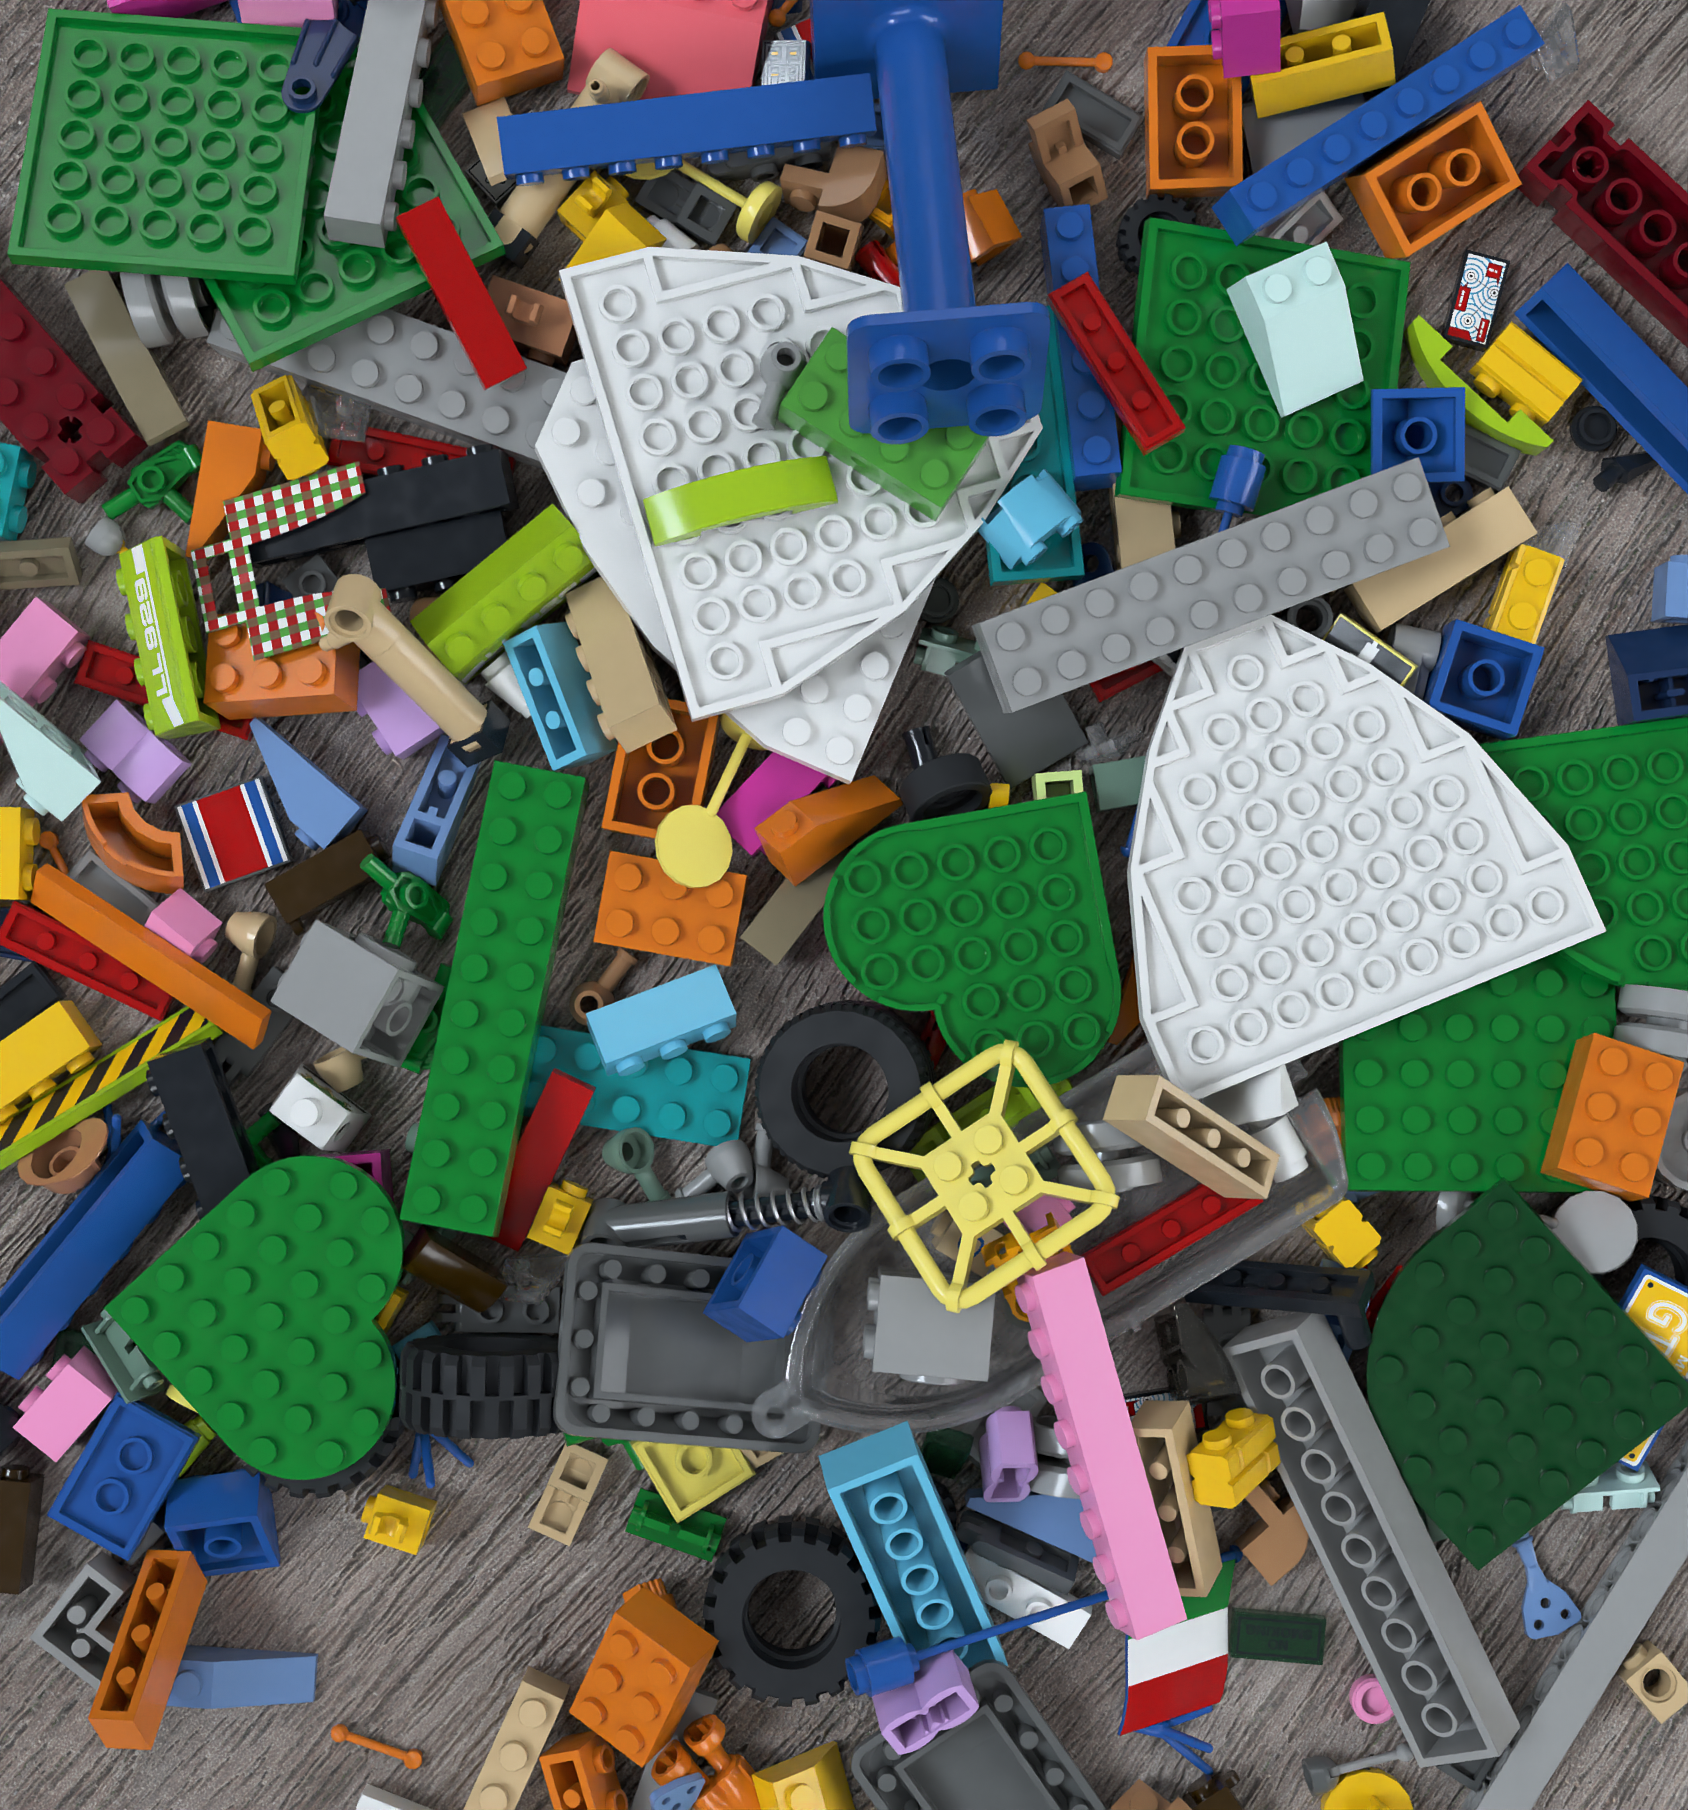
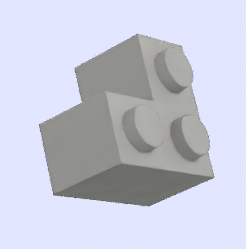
[30,1551,137,1691]

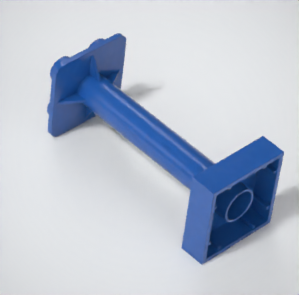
[810,0,1051,444]

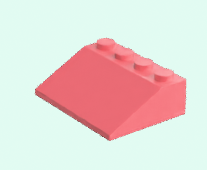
[567,0,773,100]

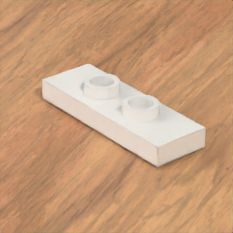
[964,1545,1093,1649]

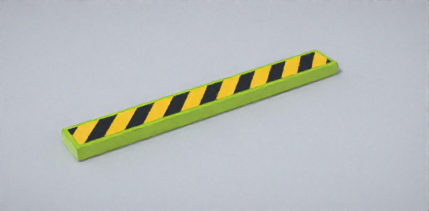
[0,1006,223,1171]

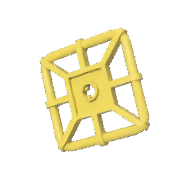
[849,1039,1120,1313]

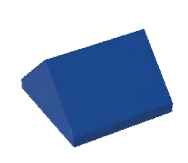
[1371,387,1465,483]

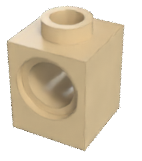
[1616,1639,1688,1724]

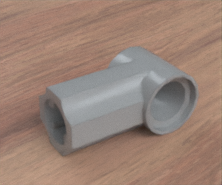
[1386,622,1441,701]

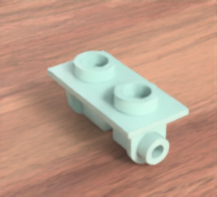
[1560,1461,1660,1514]

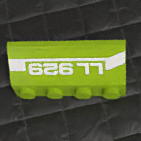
[409,503,599,685]
[116,535,221,740]

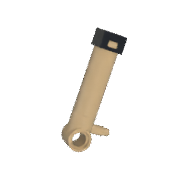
[488,48,650,269]
[319,574,511,768]

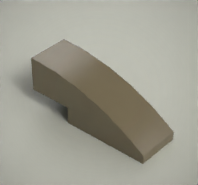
[740,847,851,966]

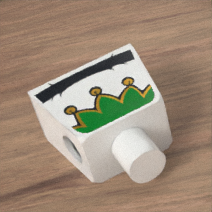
[269,1064,372,1152]

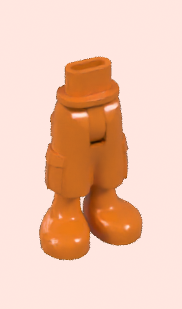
[651,1714,761,1810]

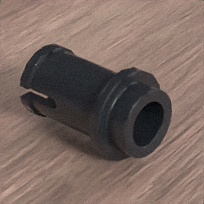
[902,726,938,770]

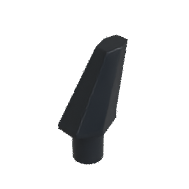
[1593,451,1659,492]
[258,1102,300,1160]

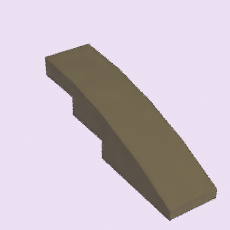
[64,270,190,447]

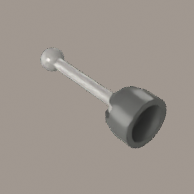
[1302,1743,1414,1797]

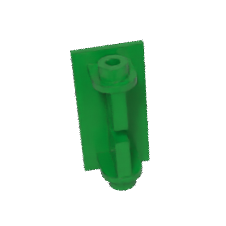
[625,1487,727,1562]

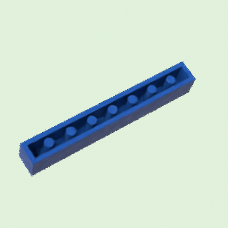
[1211,5,1545,247]
[496,73,877,186]

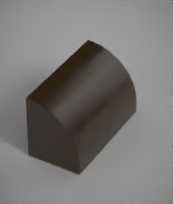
[402,1224,508,1313]

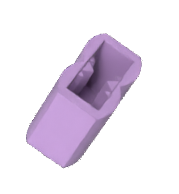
[79,699,192,804]
[978,1406,1038,1502]
[872,1650,979,1755]

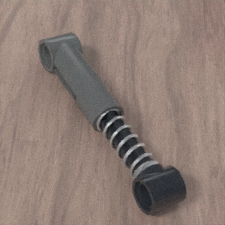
[581,1166,873,1249]

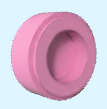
[1349,1674,1394,1724]

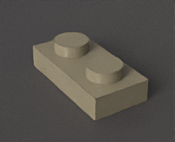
[0,537,83,590]

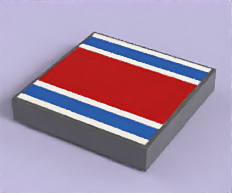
[174,775,294,893]

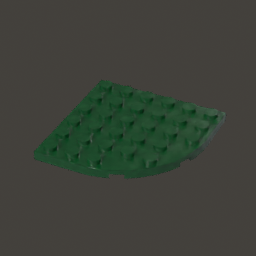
[1367,1177,1688,1571]

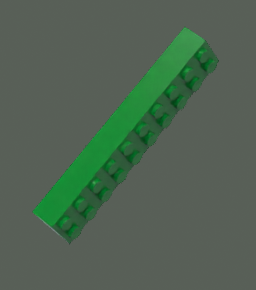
[400,760,590,1237]

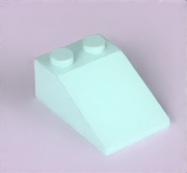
[1226,241,1364,418]
[0,681,101,822]

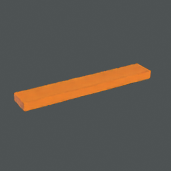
[30,863,272,1050]

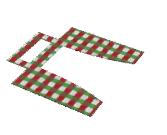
[191,461,391,661]

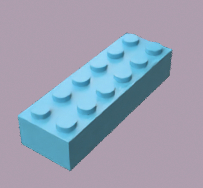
[818,1421,1008,1669]

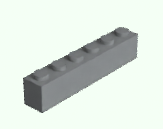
[324,0,439,248]

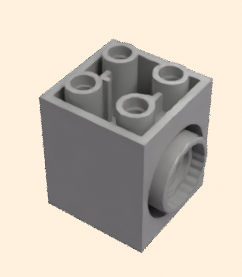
[270,919,445,1068]
[862,1266,996,1385]

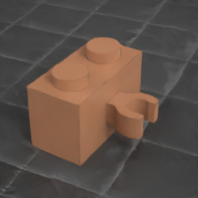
[487,275,577,367]

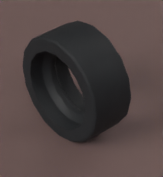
[899,753,992,822]

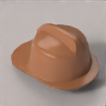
[17,1118,109,1195]

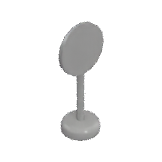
[1436,1191,1638,1274]

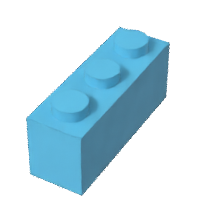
[503,622,618,771]
[586,964,737,1076]

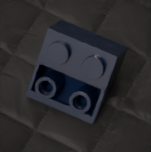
[1605,624,1688,726]

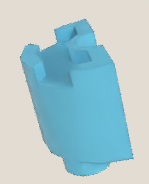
[978,469,1083,570]

